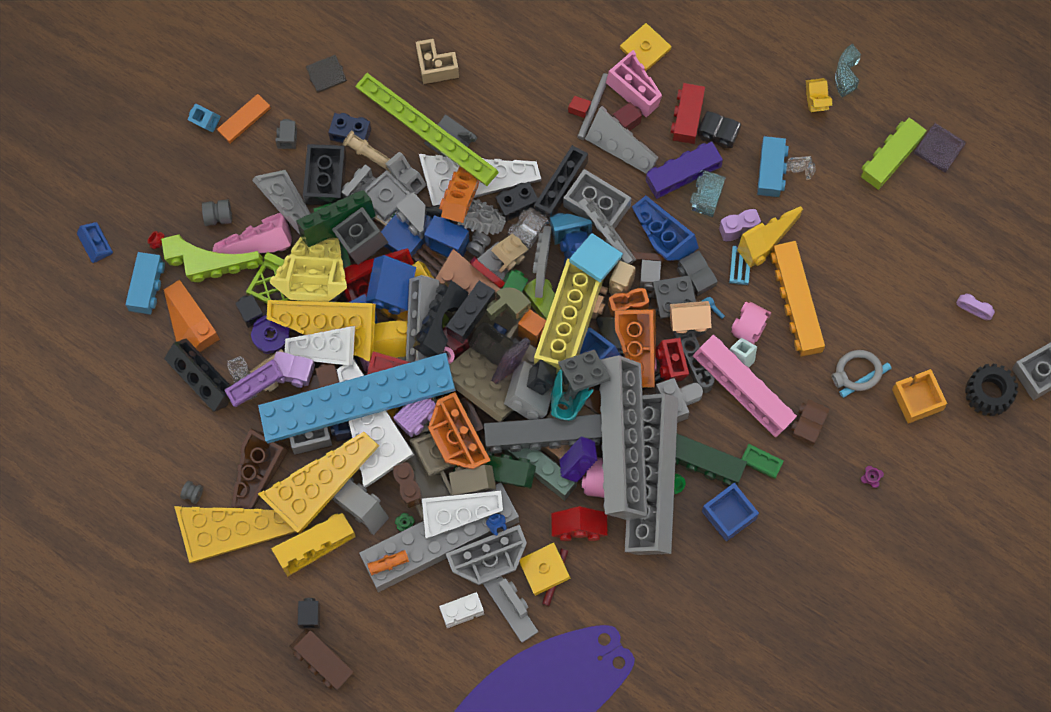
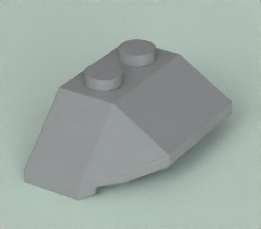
[445,525,527,585]

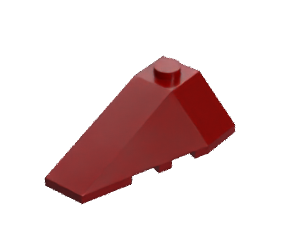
[342,248,414,303]

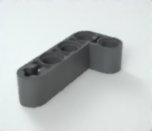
[673,329,714,393]

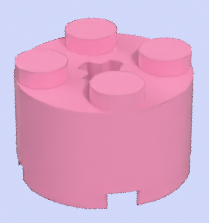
[731,302,771,345]
[582,457,604,498]

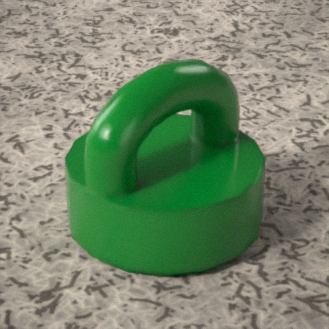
[674,474,686,494]

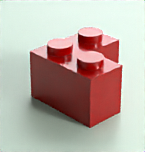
[551,506,608,541]

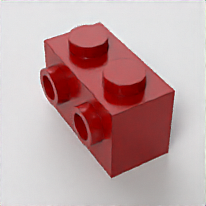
[656,338,689,382]

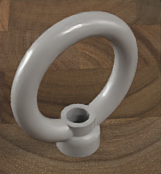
[832,350,883,391]

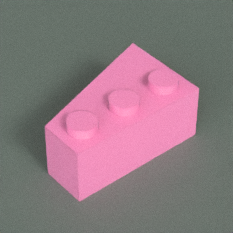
[606,50,662,117]

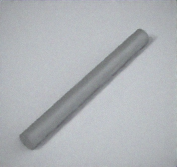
[577,73,608,140]

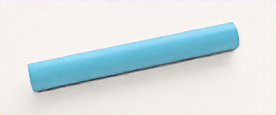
[839,362,891,398]

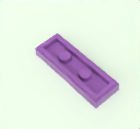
[225,359,284,407]

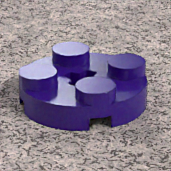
[251,315,290,354]

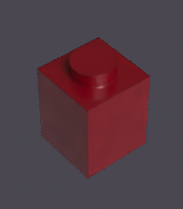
[613,102,642,131]

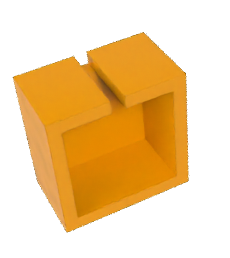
[892,369,947,424]

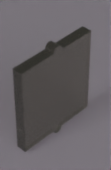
[306,55,347,93]

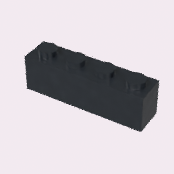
[534,145,588,222]

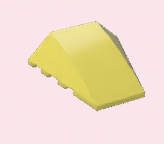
[270,237,347,302]

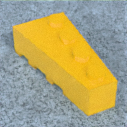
[271,513,356,577]

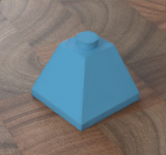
[550,213,592,245]

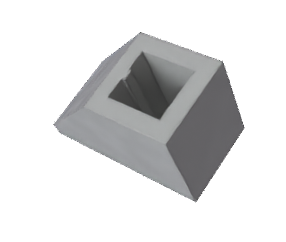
[396,192,426,239]

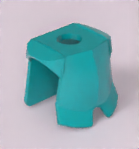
[551,369,593,420]

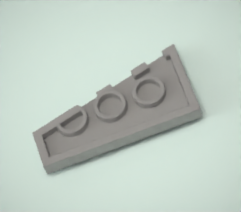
[585,106,659,174]
[252,170,311,235]
[578,198,636,264]
[533,226,552,298]

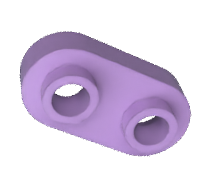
[956,294,995,320]

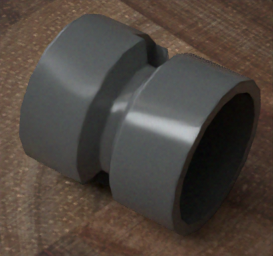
[202,199,232,226]

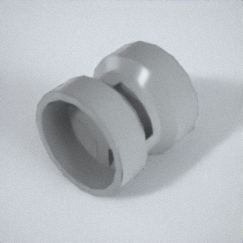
[466,231,491,257]

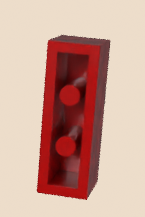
[670,83,705,144]

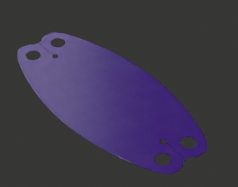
[454,625,635,712]

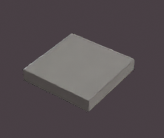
[364,170,411,221]

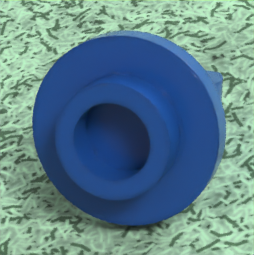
[486,514,507,536]

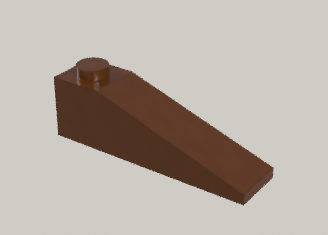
[231,429,290,509]

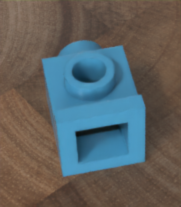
[187,103,221,132]

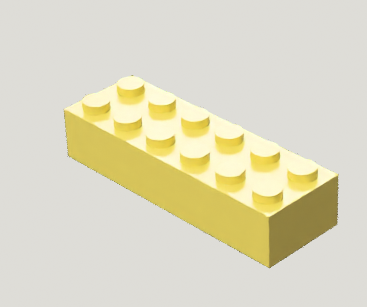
[534,259,604,374]

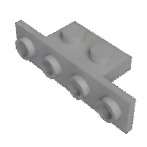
[483,576,538,643]

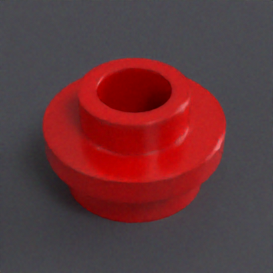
[147,231,164,249]

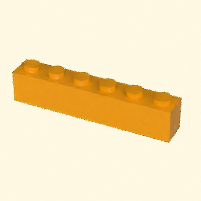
[770,241,825,357]

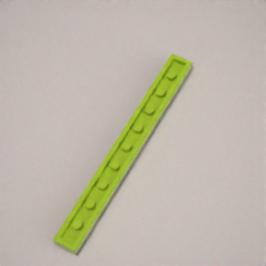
[355,73,499,186]

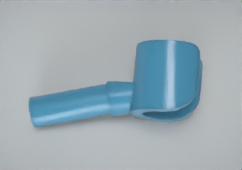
[702,297,725,319]

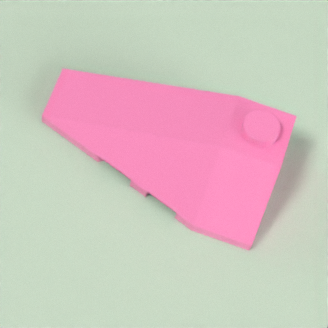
[212,213,292,254]

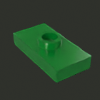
[741,444,784,479]

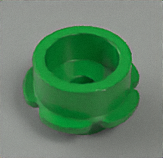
[395,513,414,532]

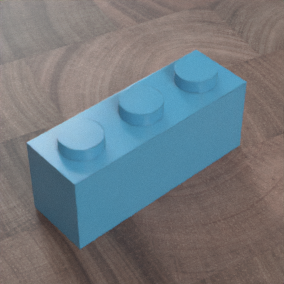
[757,136,789,197]
[125,252,165,314]

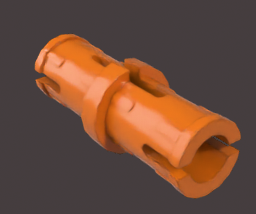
[367,550,409,576]

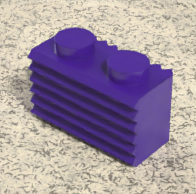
[559,436,598,482]

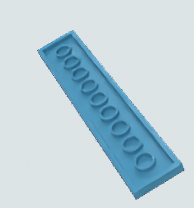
[258,353,456,443]

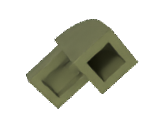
[486,288,531,321]

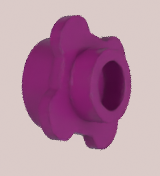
[861,466,884,488]

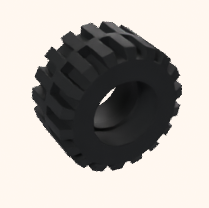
[965,363,1018,416]

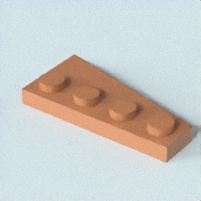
[436,249,506,317]

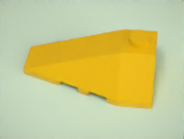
[737,206,803,267]
[374,321,407,358]

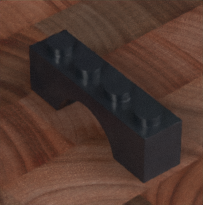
[413,280,469,358]

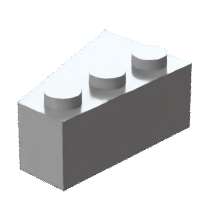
[332,477,389,535]

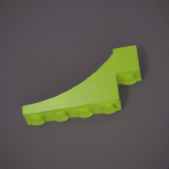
[161,234,264,282]

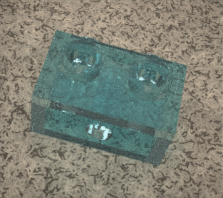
[690,170,726,217]

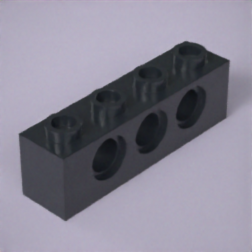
[164,339,231,412]

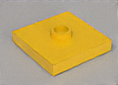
[620,23,672,72]
[519,543,571,596]

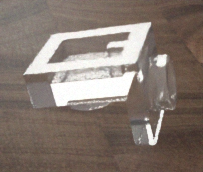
[786,156,816,180]

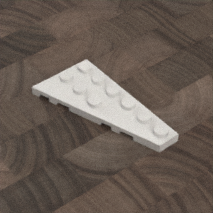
[419,154,541,206]
[337,359,414,488]

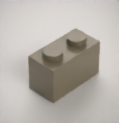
[449,464,496,496]

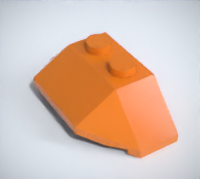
[428,392,490,470]

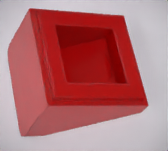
[568,96,592,118]

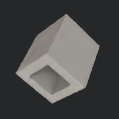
[640,260,661,291]

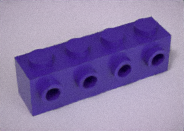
[646,142,723,199]

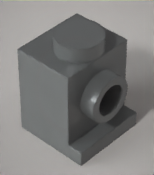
[276,119,297,149]

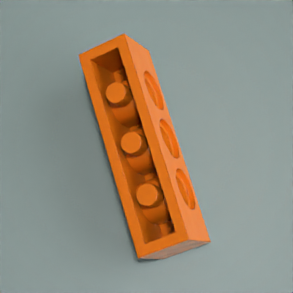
[439,166,479,223]

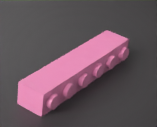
[693,334,797,438]

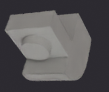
[385,152,427,194]

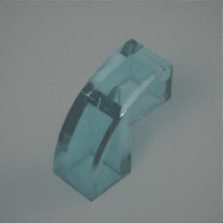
[835,44,861,98]

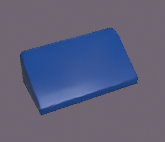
[77,222,113,263]

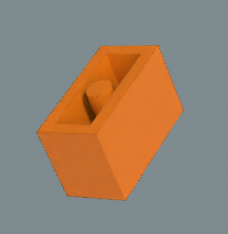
[518,310,546,348]

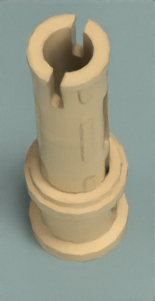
[343,131,391,173]

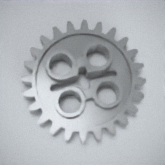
[452,199,506,235]

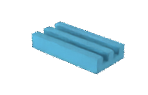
[729,246,750,285]

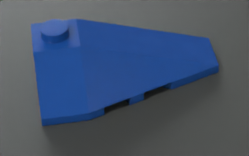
[632,195,699,260]

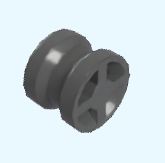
[180,480,203,504]

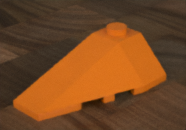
[164,280,220,352]
[615,309,656,387]

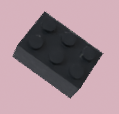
[303,144,347,205]

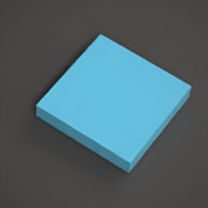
[569,233,623,283]

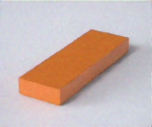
[217,94,271,143]

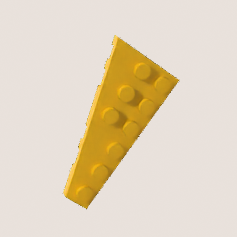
[267,300,376,362]
[258,432,379,534]
[174,506,296,564]

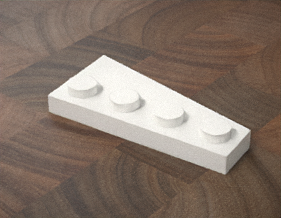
[285,326,355,365]
[422,491,503,539]

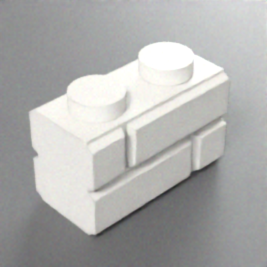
[439,592,484,628]

